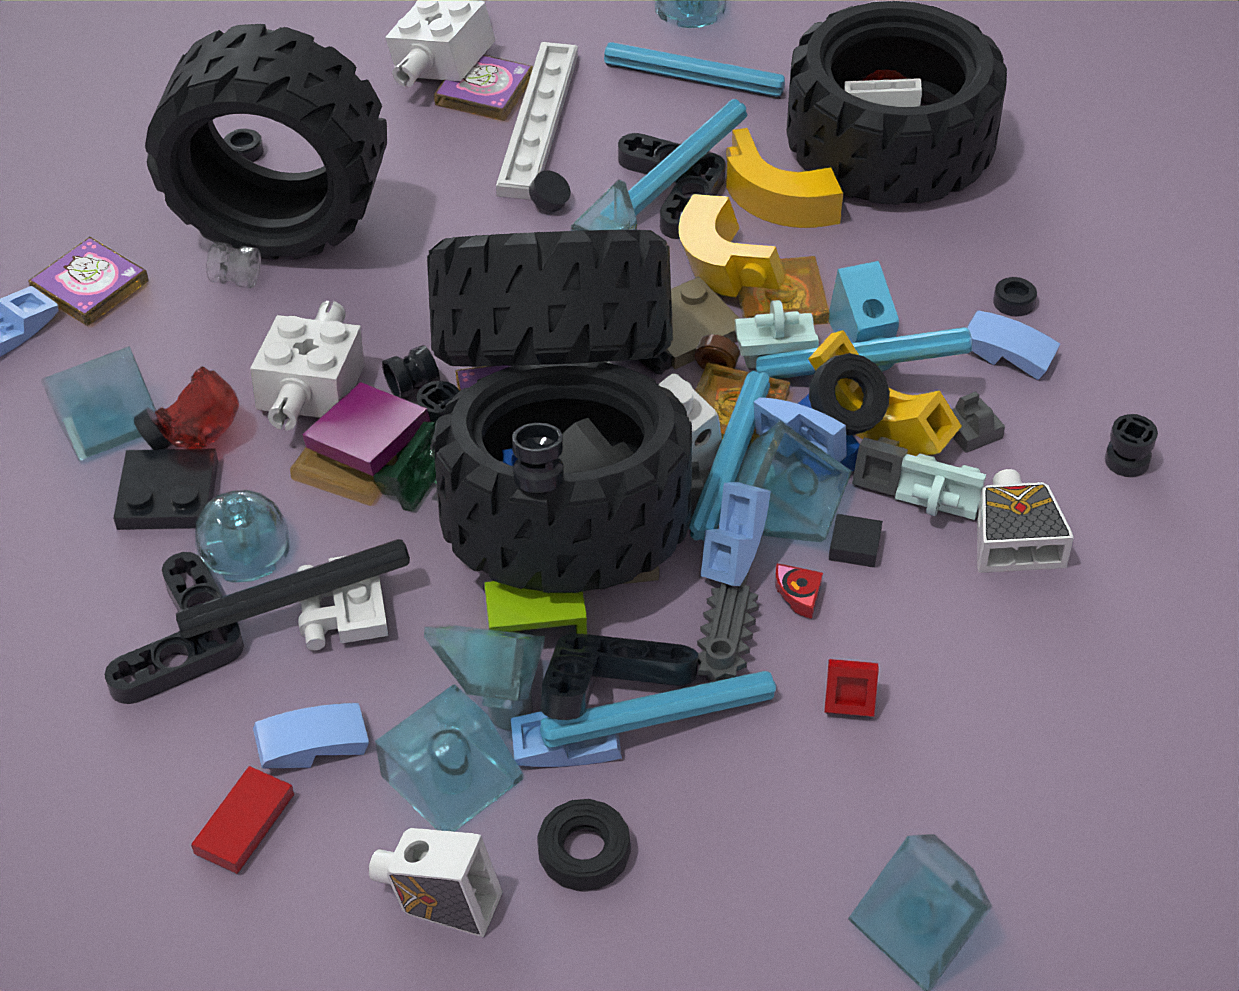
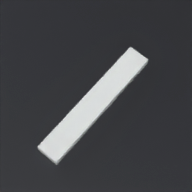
[496,42,578,200]

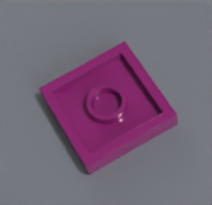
[302,382,430,476]

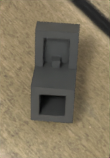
[559,418,634,473]

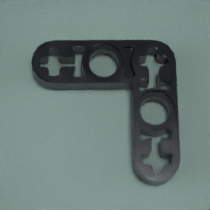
[618,133,726,239]
[104,552,244,704]
[541,633,698,720]

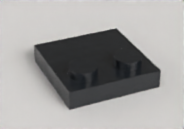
[113,448,218,530]

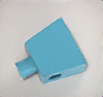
[828,261,899,372]

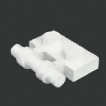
[297,556,388,650]

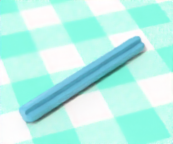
[604,42,785,97]
[600,99,748,230]
[756,327,972,380]
[689,370,770,541]
[540,671,776,748]

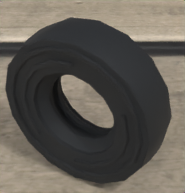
[809,353,890,436]
[537,799,631,891]

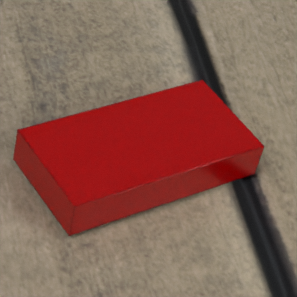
[191,766,294,874]

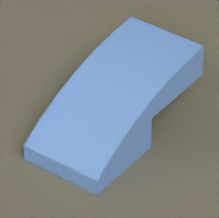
[0,286,58,357]
[967,310,1060,380]
[754,397,846,466]
[701,482,771,586]
[253,703,369,769]
[511,711,622,767]

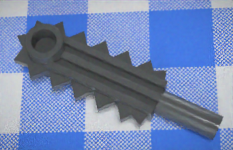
[697,569,759,682]

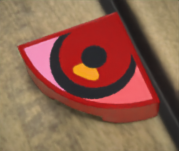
[775,563,823,619]

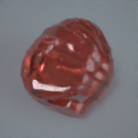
[155,366,239,450]

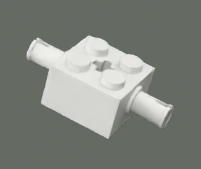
[385,0,496,87]
[250,301,364,430]

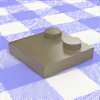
[666,277,740,370]

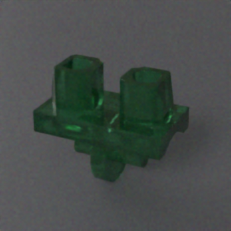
[374,422,437,511]

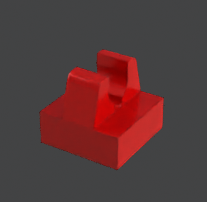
[824,659,879,717]

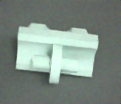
[735,300,819,368]
[895,453,986,520]

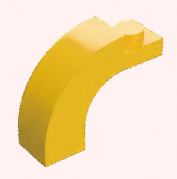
[726,128,843,228]
[679,194,786,297]
[808,330,962,456]

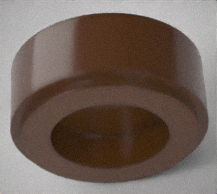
[694,334,740,375]

